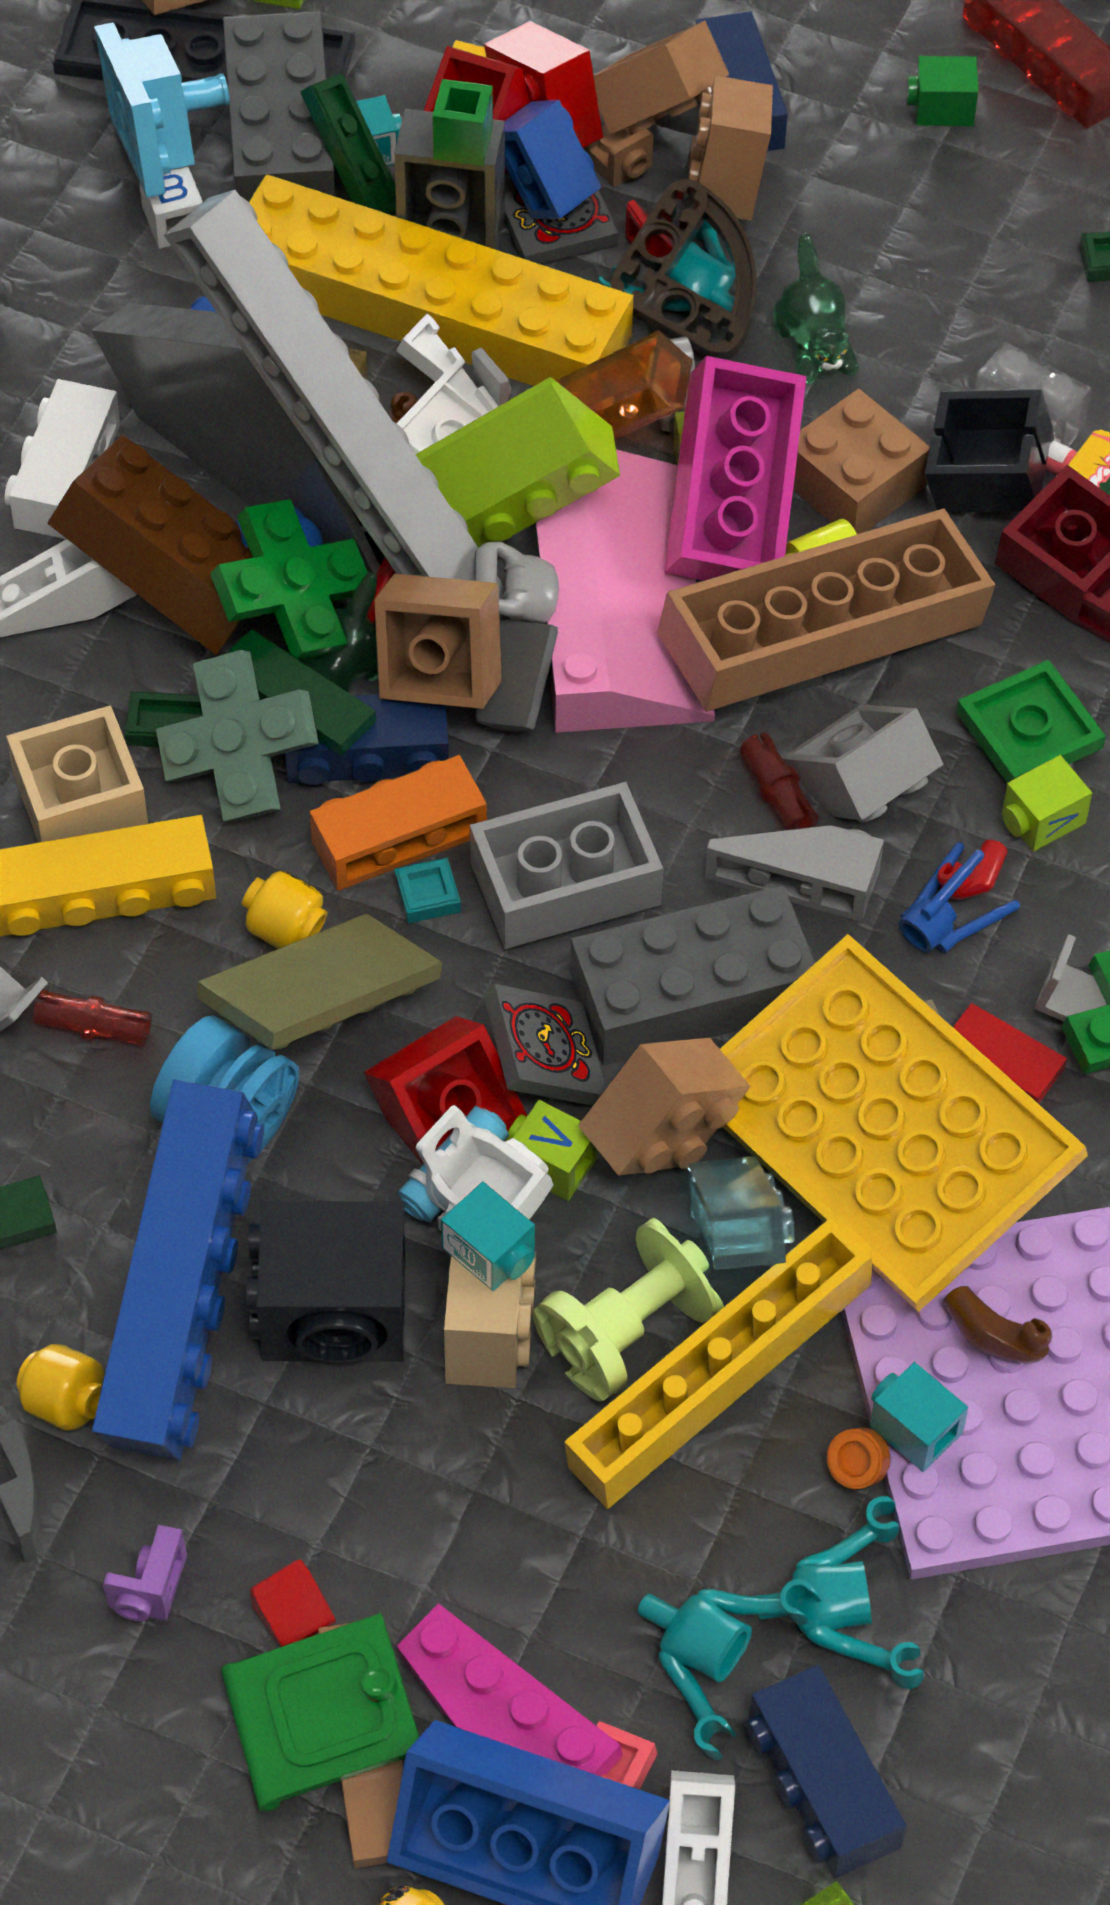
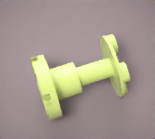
[532,1218,724,1401]

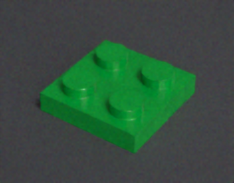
[956,659,1106,783]

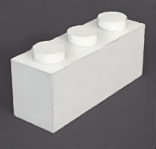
[5,379,120,539]

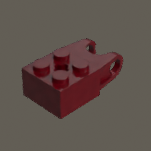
[995,465,1110,643]

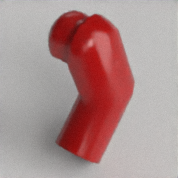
[937,840,1008,901]

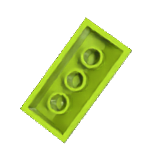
[415,377,621,548]

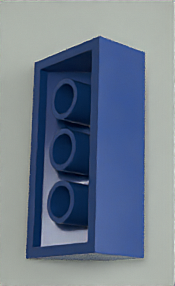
[387,1720,670,1905]

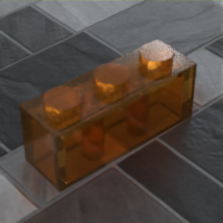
[555,331,693,440]

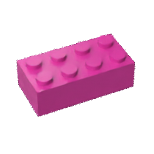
[664,356,807,581]

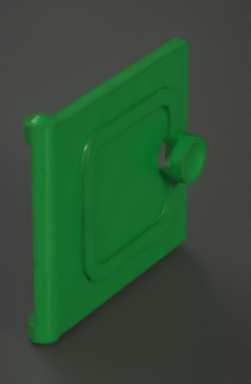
[221,1613,419,1812]

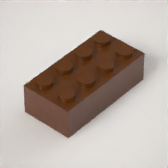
[47,434,253,655]

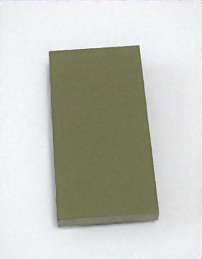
[197,913,442,1050]

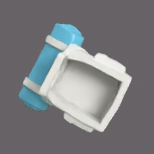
[398,1105,553,1223]

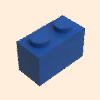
[505,100,602,219]

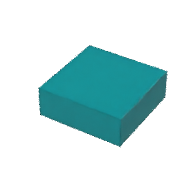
[394,857,461,924]

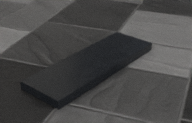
[53,0,355,86]

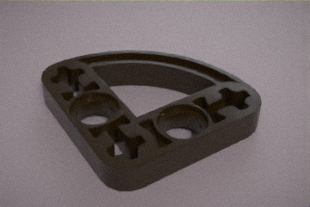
[611,179,757,360]

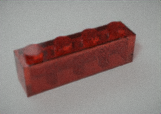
[962,0,1110,129]

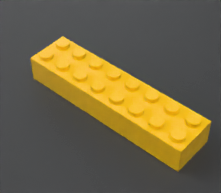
[249,174,634,406]

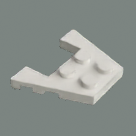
[396,314,498,454]

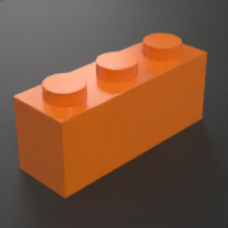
[309,755,487,891]

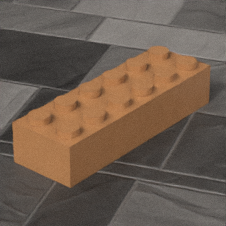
[657,508,995,712]

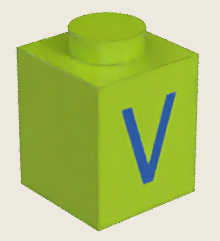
[1002,755,1092,852]
[506,1100,598,1201]

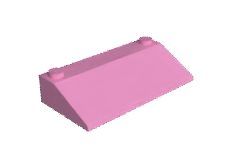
[535,449,715,733]

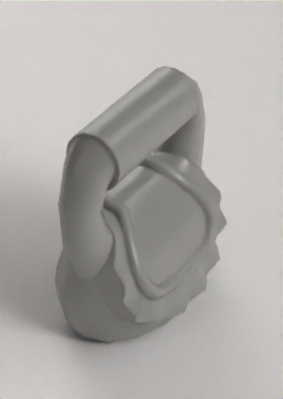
[476,542,559,624]

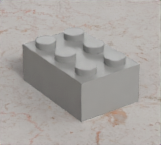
[469,782,663,949]

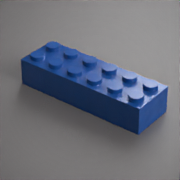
[92,1079,264,1461]

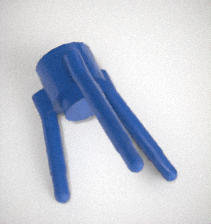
[898,842,1020,954]

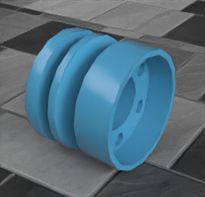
[150,1015,299,1163]

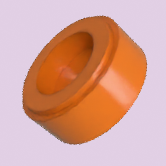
[827,1427,890,1489]

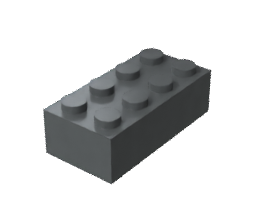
[223,11,335,202]
[570,885,815,1065]

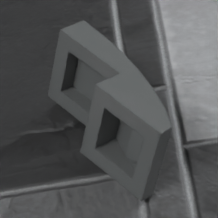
[0,1418,40,1562]

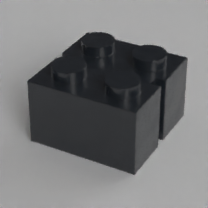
[925,389,1053,511]

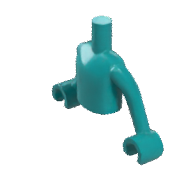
[597,220,735,312]
[756,1496,924,1689]
[638,1579,821,1760]

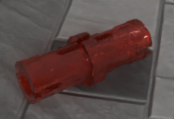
[740,732,819,830]
[33,989,152,1047]

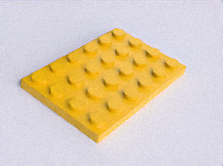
[720,934,1088,1312]

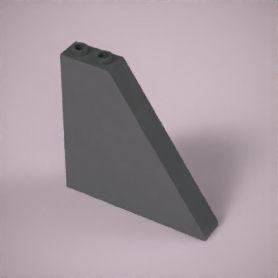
[91,302,385,596]

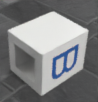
[140,166,203,249]

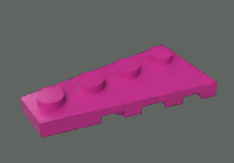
[397,1603,623,1776]

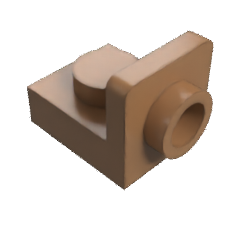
[583,124,653,188]

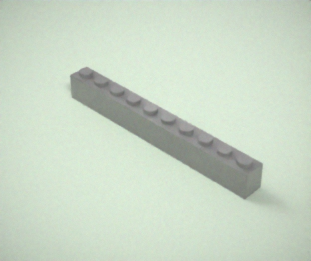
[164,189,511,621]

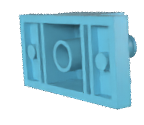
[94,22,230,197]

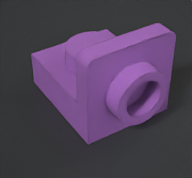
[103,1525,187,1621]

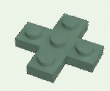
[156,650,319,823]

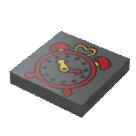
[505,181,619,264]
[483,984,606,1106]

